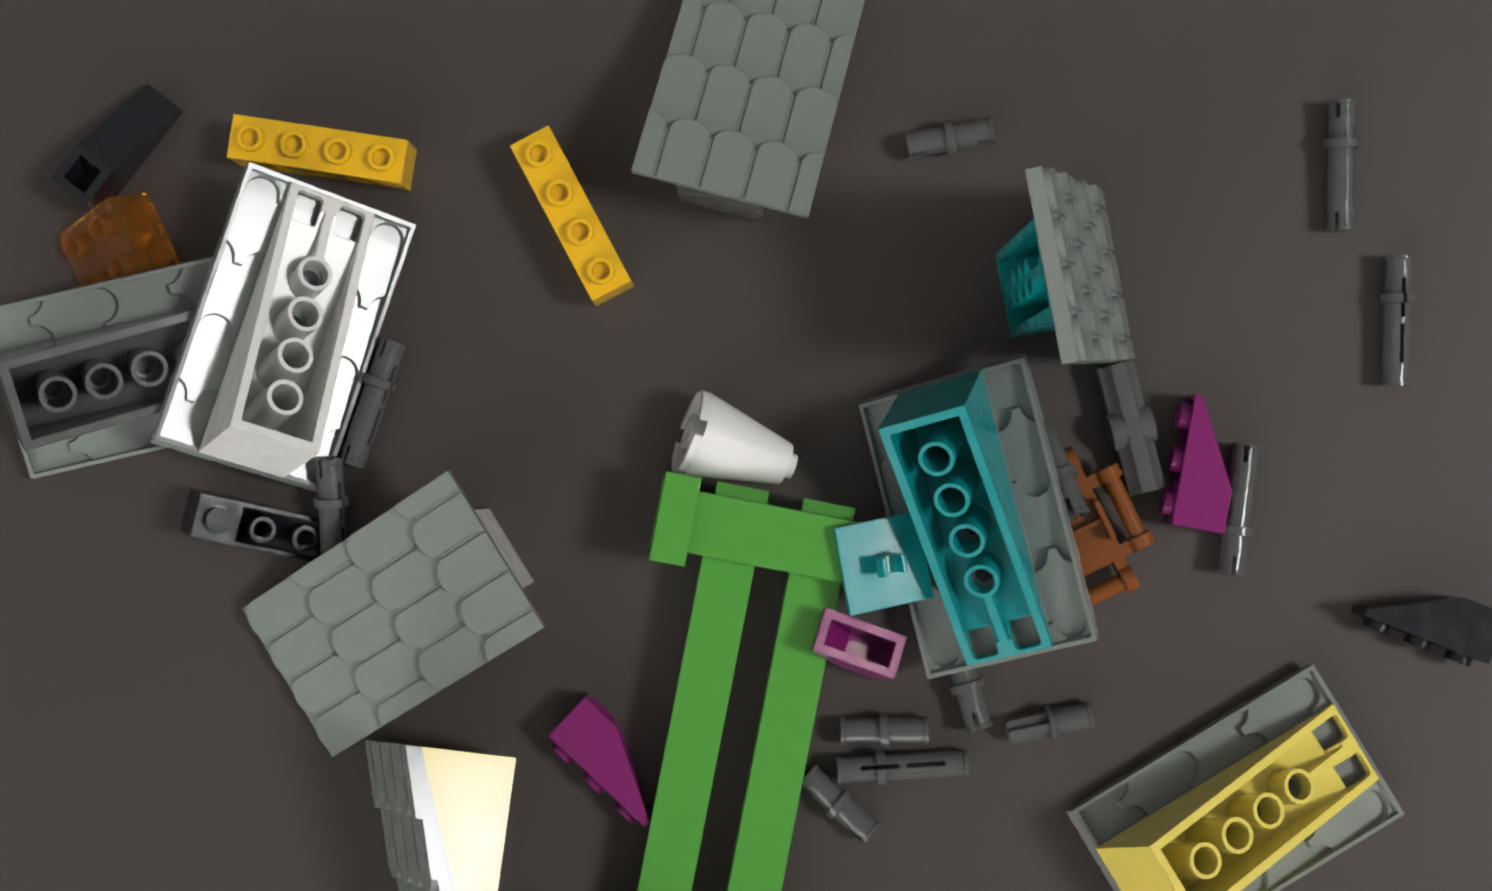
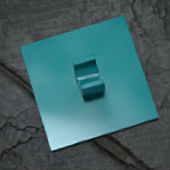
[833,512,934,616]

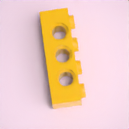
[227,114,417,192]
[510,125,634,306]

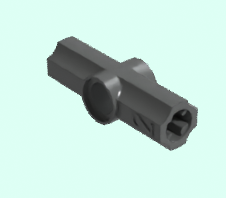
[1095,360,1166,496]

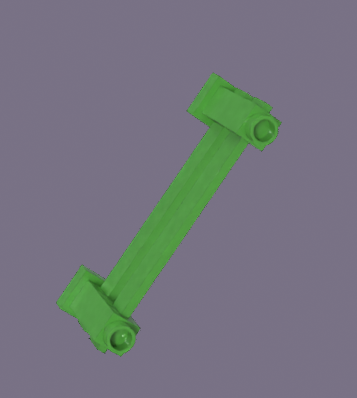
[636,471,859,891]

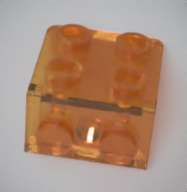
[59,192,181,286]

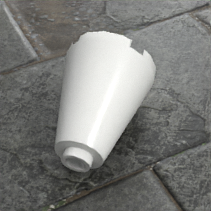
[672,390,798,485]

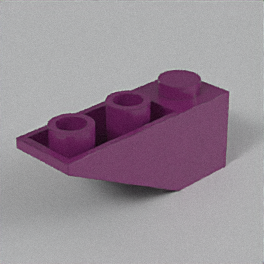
[1159,394,1232,534]
[549,692,651,827]

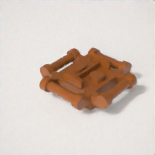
[1064,446,1156,606]

